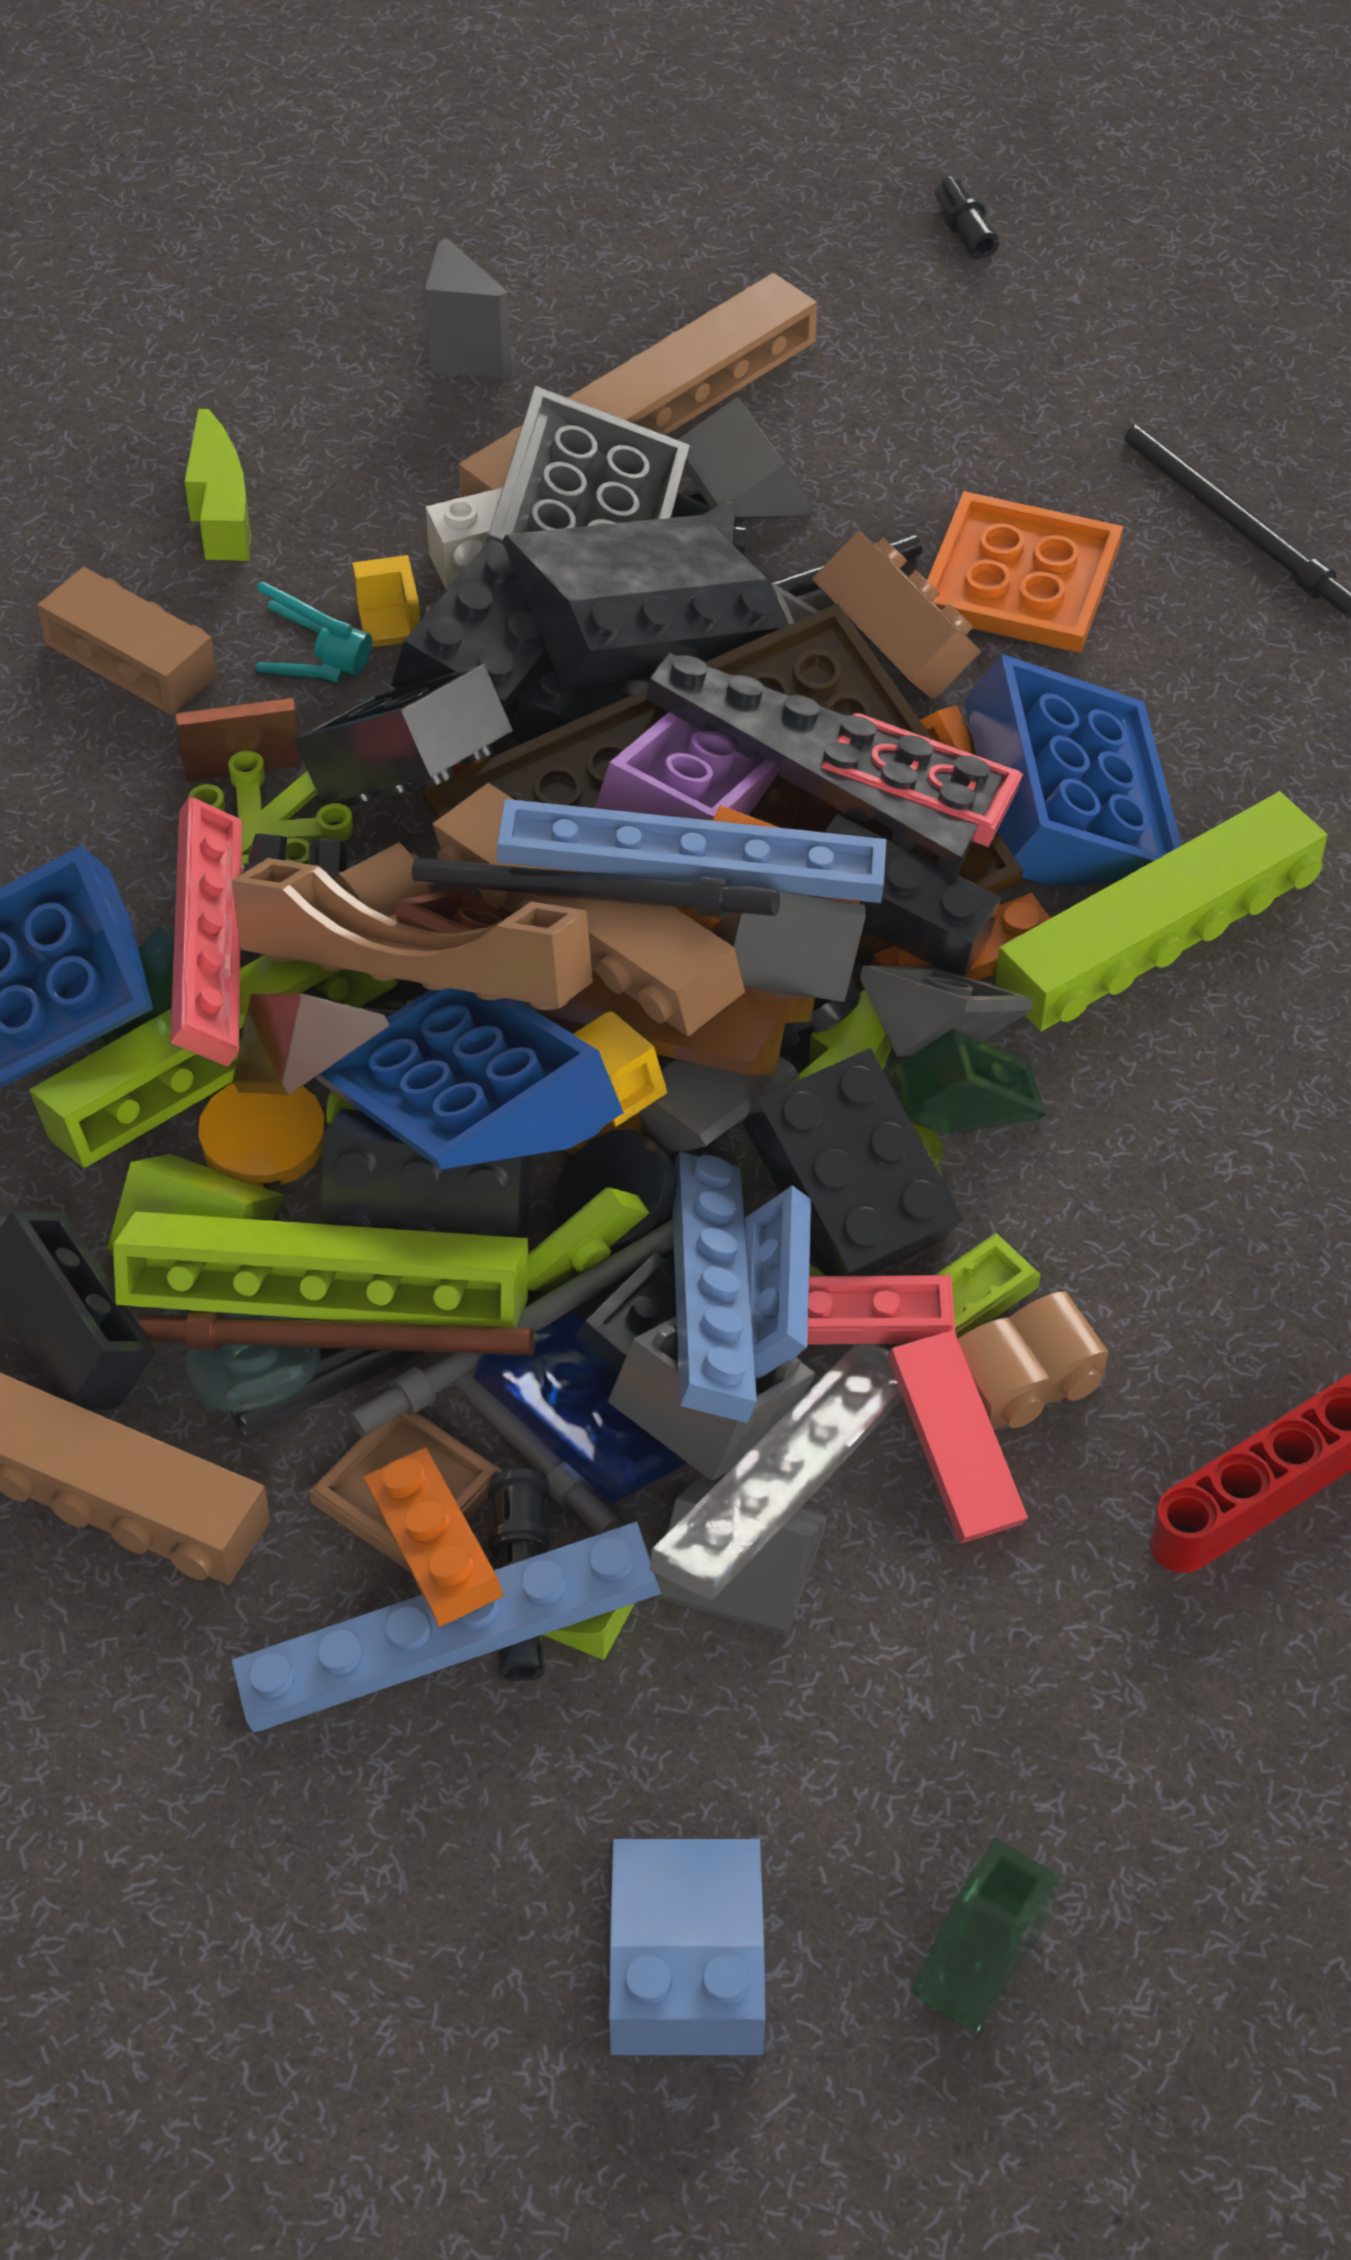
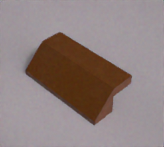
[525,970,815,1076]

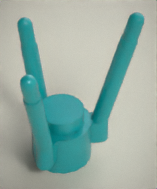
[255,582,372,684]

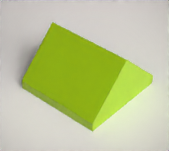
[107,1154,284,1256]

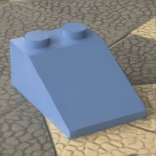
[609,1839,765,2055]

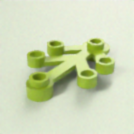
[188,751,353,866]

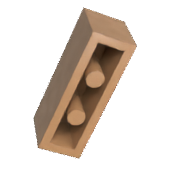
[812,530,981,700]
[37,566,217,715]

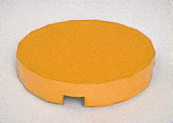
[198,1083,326,1188]

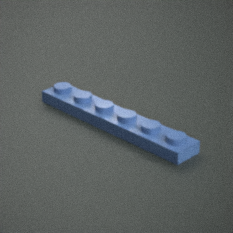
[497,799,886,903]
[672,1151,757,1423]
[232,1522,661,1732]

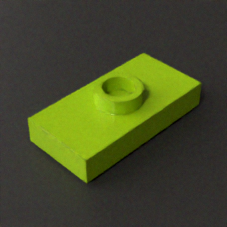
[528,1187,649,1293]
[935,1233,1040,1339]

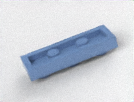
[745,1186,811,1379]

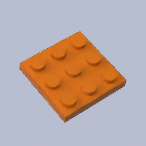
[927,491,1123,653]

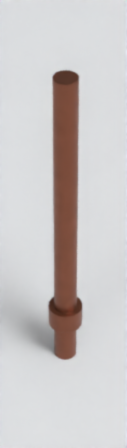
[137,1310,535,1355]

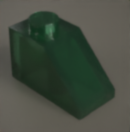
[896,1028,1047,1135]

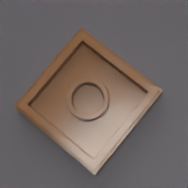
[309,1412,502,1573]

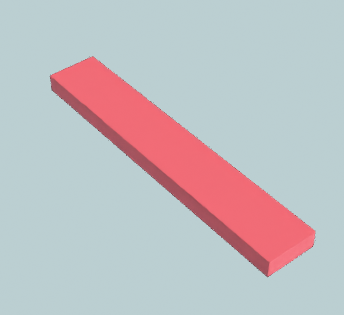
[170,797,242,1067]

